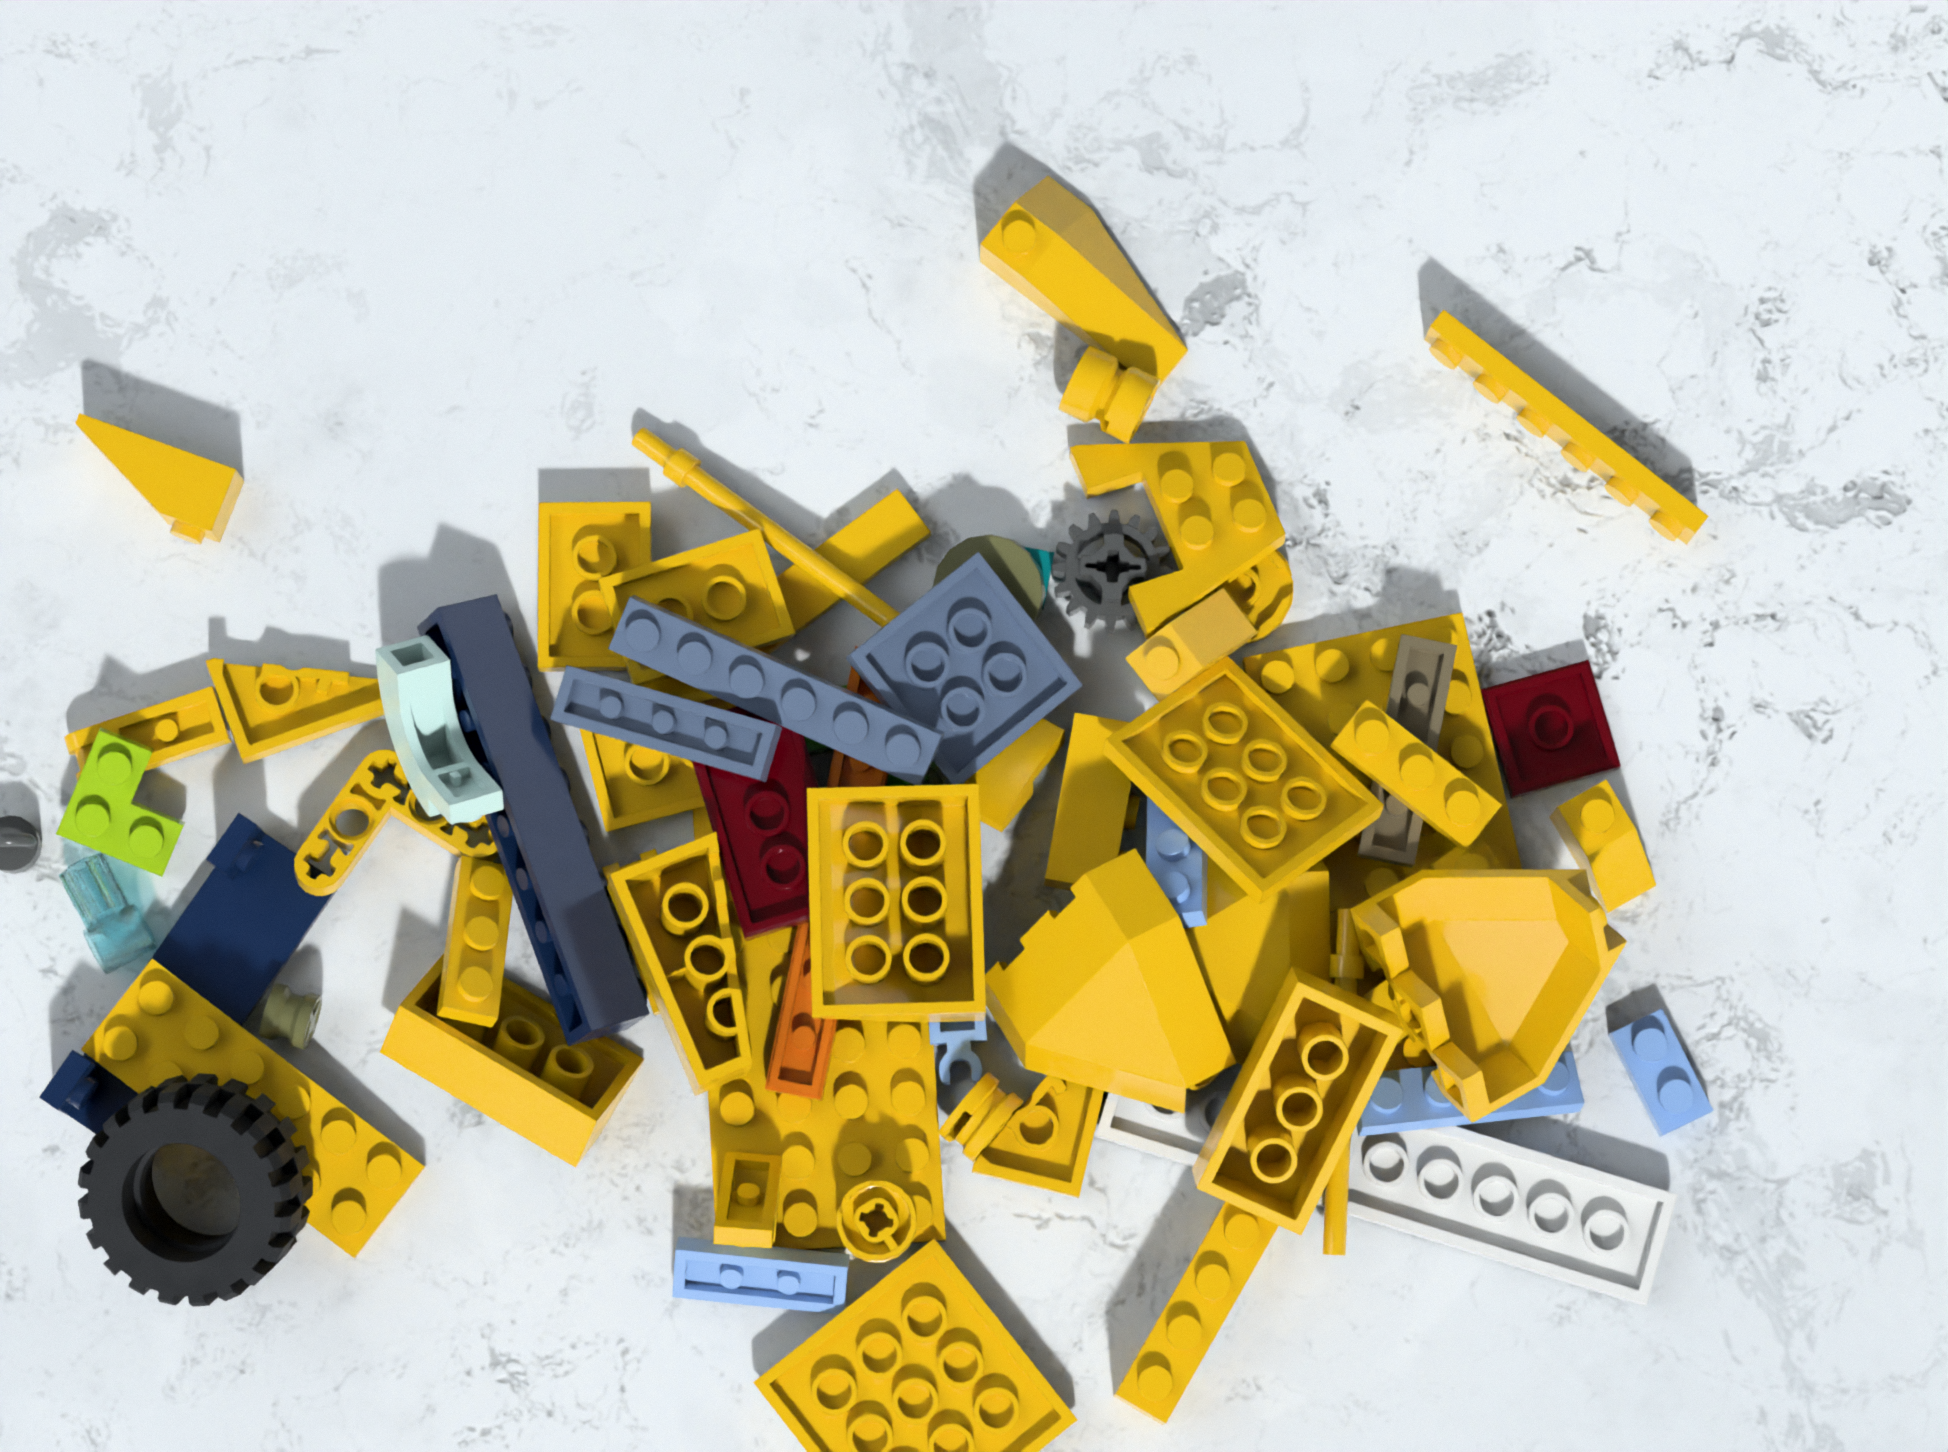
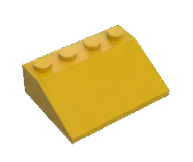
[807,784,986,1022]

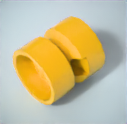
[1058,345,1161,444]

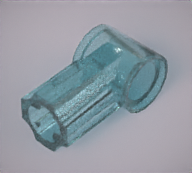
[59,853,158,975]

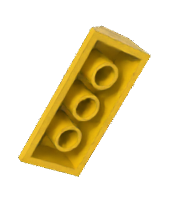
[380,953,644,1168]

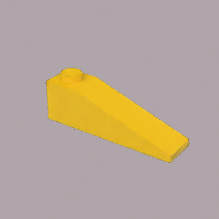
[980,176,1188,390]

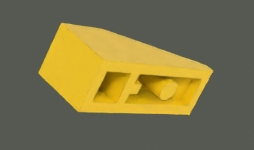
[75,413,244,545]

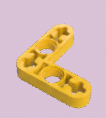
[294,750,499,896]

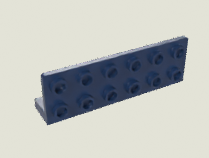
[39,813,337,1134]

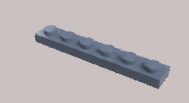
[608,595,945,785]

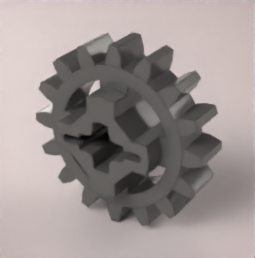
[1051,510,1173,634]

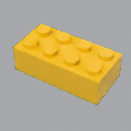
[1192,966,1403,1235]

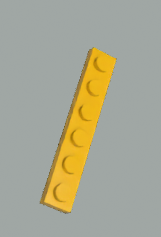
[1425,309,1709,545]

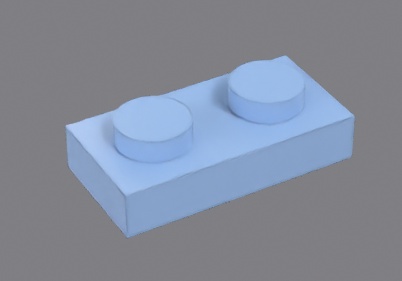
[1608,1009,1713,1137]

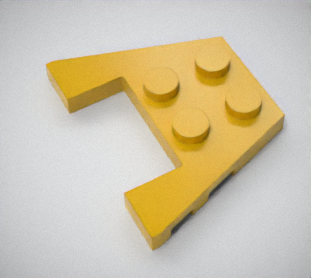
[1069,441,1286,639]

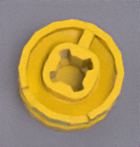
[938,1072,1024,1162]
[836,1180,917,1263]

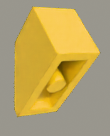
[1125,588,1259,702]
[1549,779,1656,914]

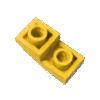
[964,718,1065,833]

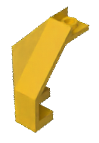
[985,848,1236,1114]
[1184,856,1332,1066]
[1351,869,1627,1123]

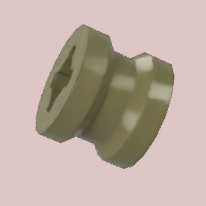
[260,983,322,1050]

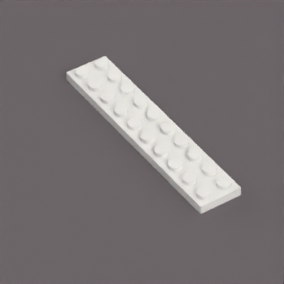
[1095,1062,1678,1306]

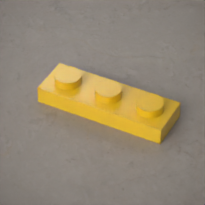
[1330,699,1502,852]
[437,855,513,1028]

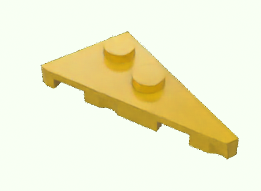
[206,658,385,765]
[972,1075,1104,1198]

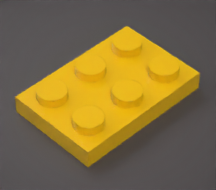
[538,501,652,672]
[598,528,795,686]
[580,690,736,832]

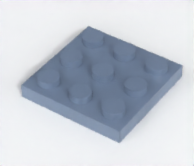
[845,552,1083,785]

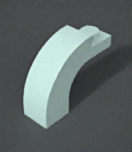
[375,635,504,825]

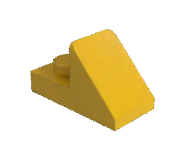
[713,1151,782,1248]

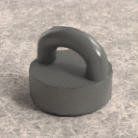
[0,815,42,874]

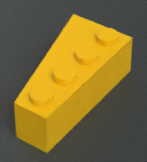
[607,832,753,1096]

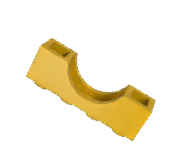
[1113,1201,1279,1425]

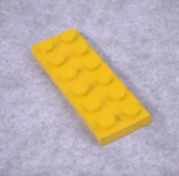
[81,959,425,1258]

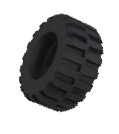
[78,1073,313,1307]

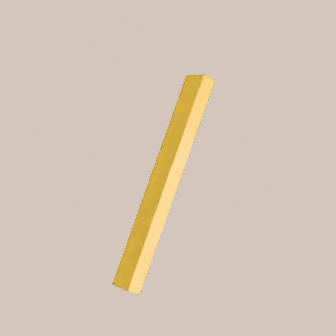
[642,488,931,696]

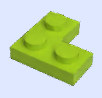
[56,727,185,877]

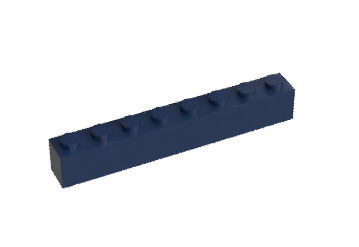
[417,594,650,1046]

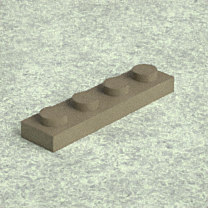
[1356,634,1457,868]

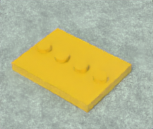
[1102,656,1384,905]

